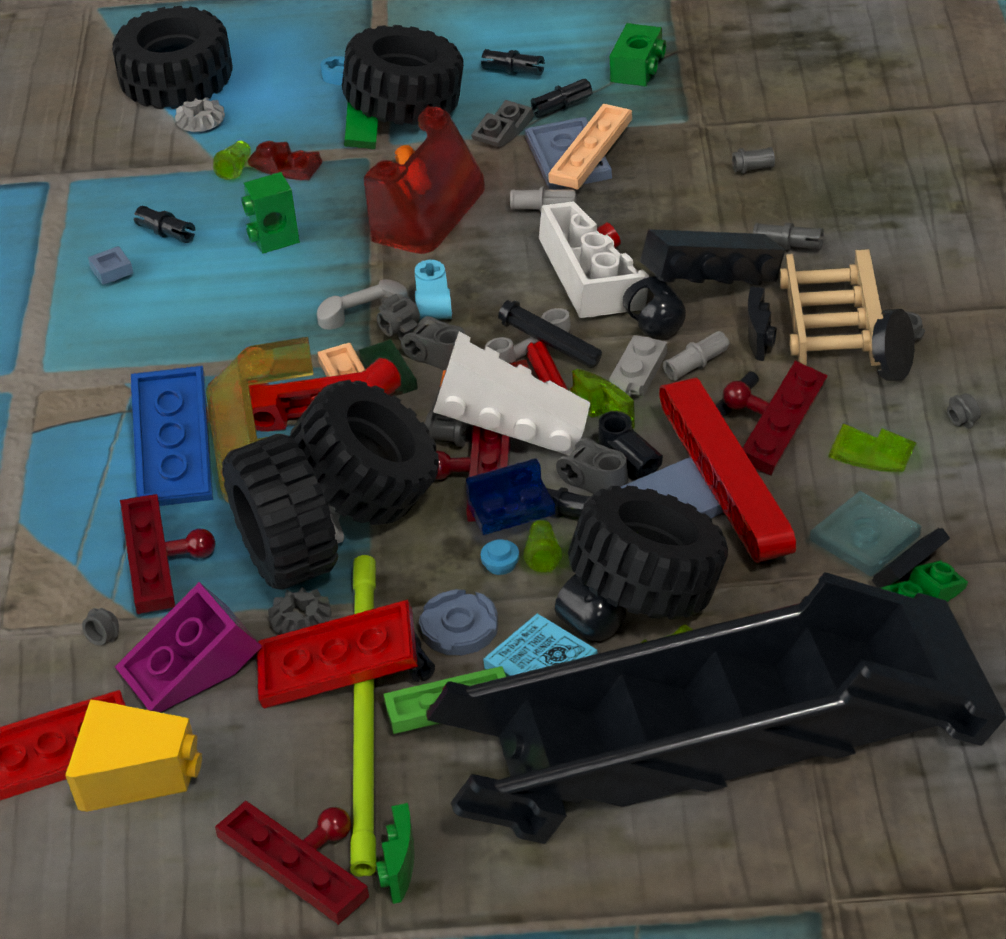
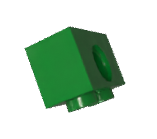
[609,23,666,86]
[241,172,300,254]

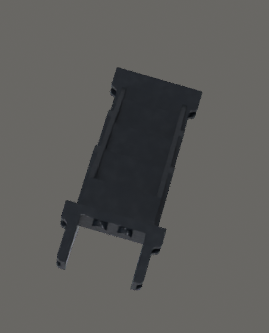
[426,572,1006,844]

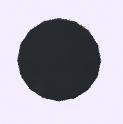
[872,309,915,381]

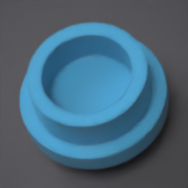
[480,539,519,575]

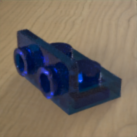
[466,458,555,535]

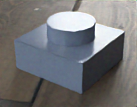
[88,246,133,285]

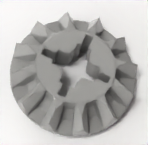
[175,97,225,132]

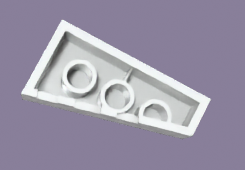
[539,202,650,318]
[433,331,590,455]

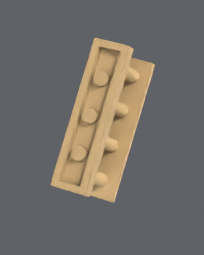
[779,249,883,366]

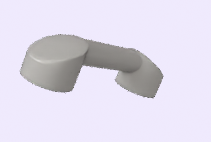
[317,279,408,330]
[485,308,571,365]

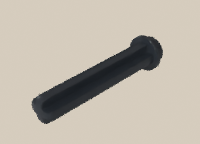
[498,300,602,368]

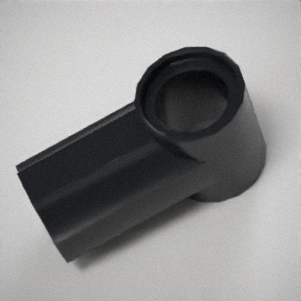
[598,411,663,478]

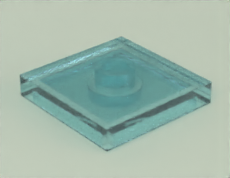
[810,491,921,577]

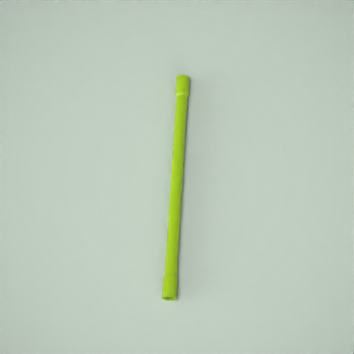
[350,555,376,877]

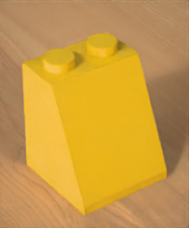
[65,699,202,812]

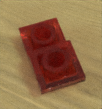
[247,141,322,180]

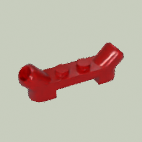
[237,358,401,432]

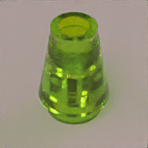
[213,141,251,180]
[524,520,562,573]

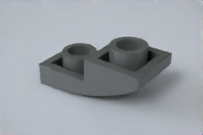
[471,100,534,147]

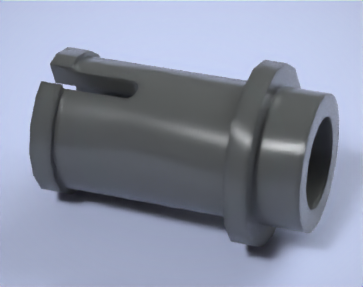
[732,147,775,174]

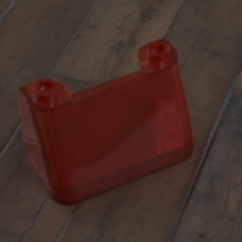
[363,106,485,254]

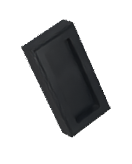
[872,527,950,588]

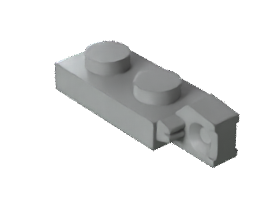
[608,335,668,411]

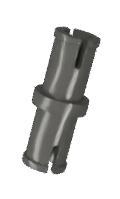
[753,223,824,250]

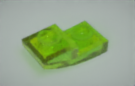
[570,369,635,429]
[828,424,916,472]

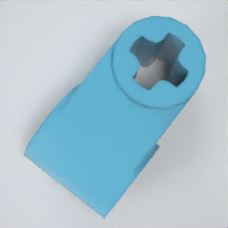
[414,260,452,322]

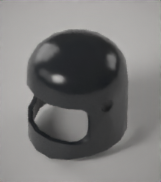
[623,276,686,339]
[554,574,627,641]

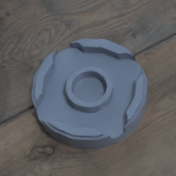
[419,589,499,656]

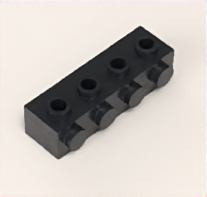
[640,229,785,285]

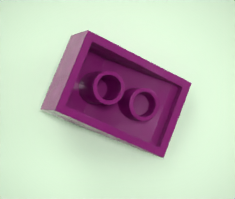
[115,582,262,712]

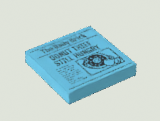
[483,613,598,677]

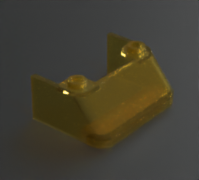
[206,337,314,503]

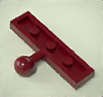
[722,360,828,476]
[435,425,511,522]
[120,494,216,614]
[215,801,369,925]

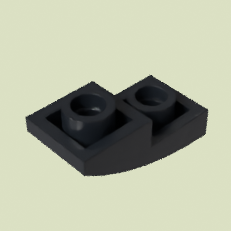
[748,286,777,361]

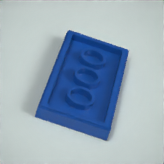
[131,366,213,506]

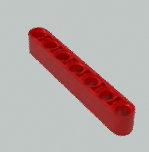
[659,377,796,563]

